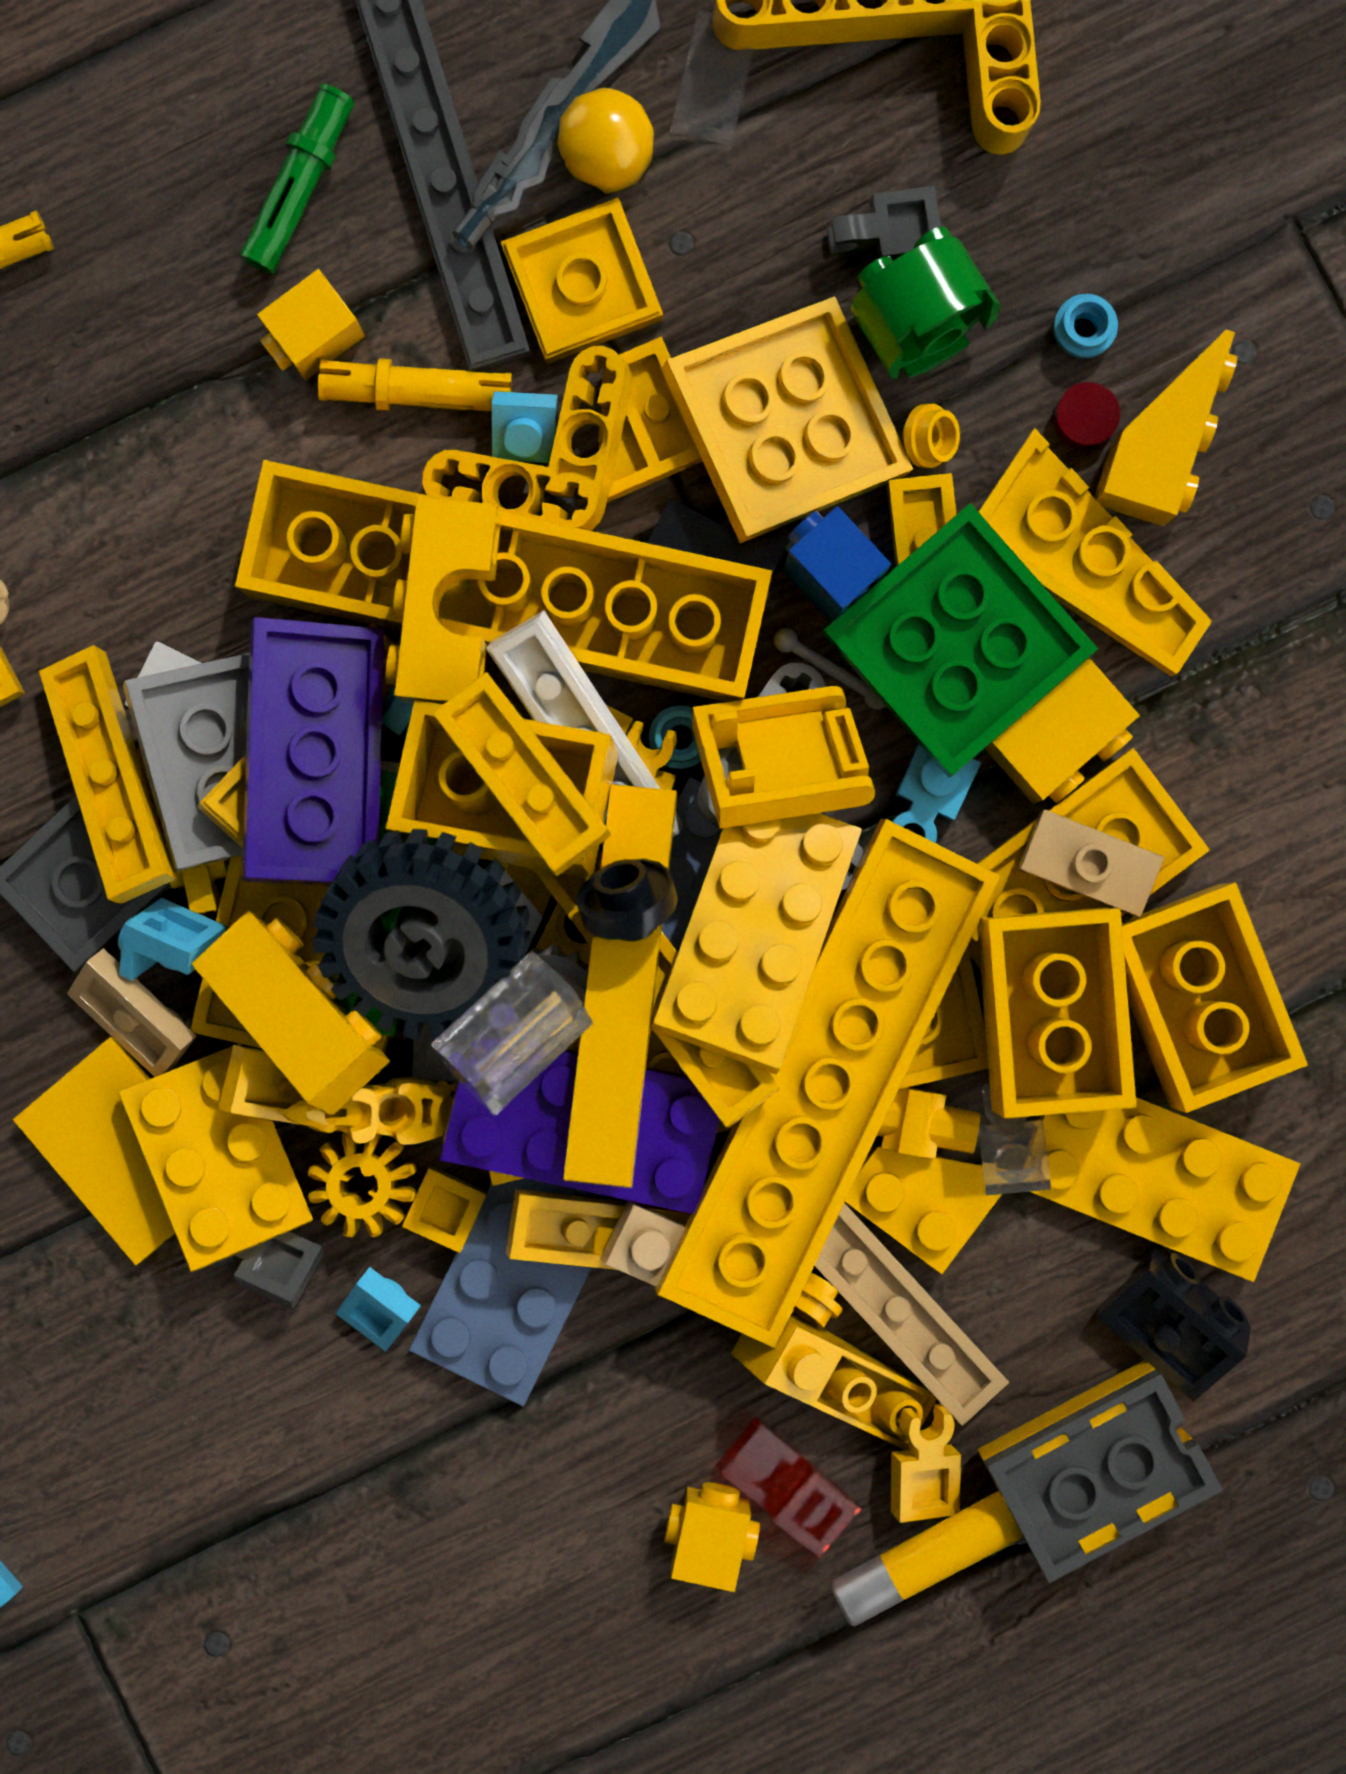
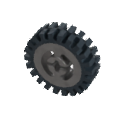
[313,829,531,1040]

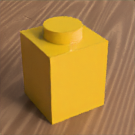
[257,268,365,381]

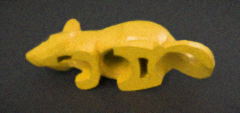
[283,1077,457,1145]

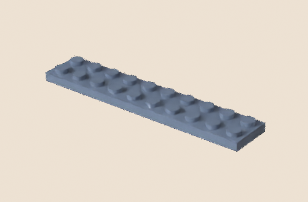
[409,777,722,1407]

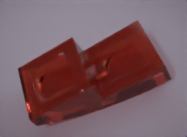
[716,1417,861,1558]

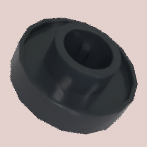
[576,859,678,942]

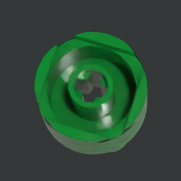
[851,226,1001,379]

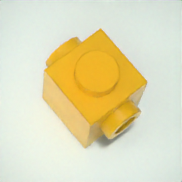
[664,1482,760,1592]

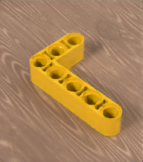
[712,0,1041,155]

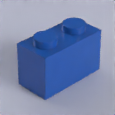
[783,506,891,623]

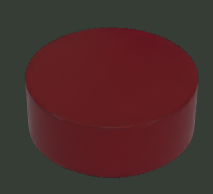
[1054,382,1120,450]

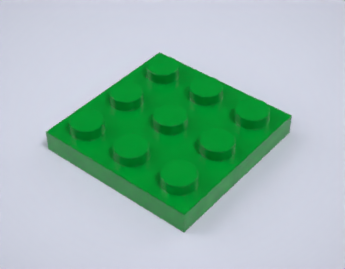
[823,503,1098,778]

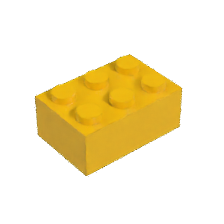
[386,700,619,879]
[1122,882,1308,1113]
[977,908,1136,1118]

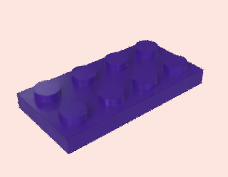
[241,617,384,886]
[440,1028,720,1214]

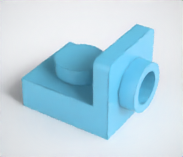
[118,898,227,981]

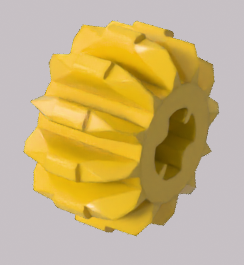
[308,1132,417,1238]

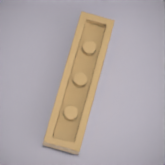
[815,1203,1009,1426]

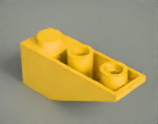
[1094,330,1237,527]
[731,1312,937,1450]

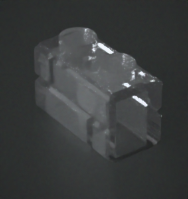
[431,951,593,1116]

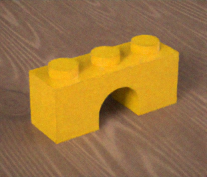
[386,496,502,704]

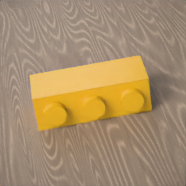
[191,910,390,1115]

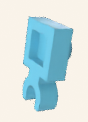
[892,743,981,843]

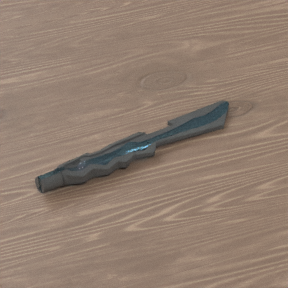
[452,0,661,249]

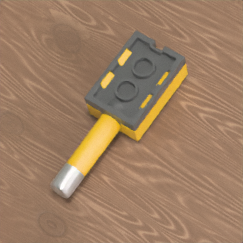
[830,1360,1223,1626]

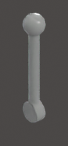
[773,628,885,710]

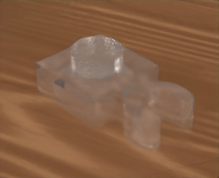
[978,1084,1051,1195]

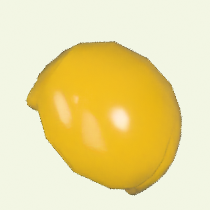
[557,88,654,194]

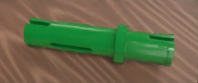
[239,83,355,275]

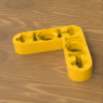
[422,346,632,531]

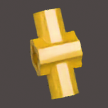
[877,1087,981,1159]

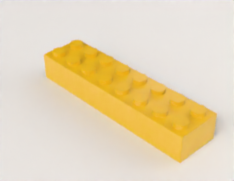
[235,460,772,702]

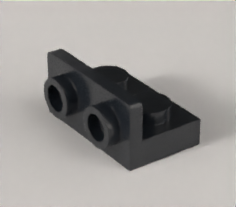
[1097,1243,1251,1402]

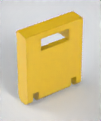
[692,686,875,829]

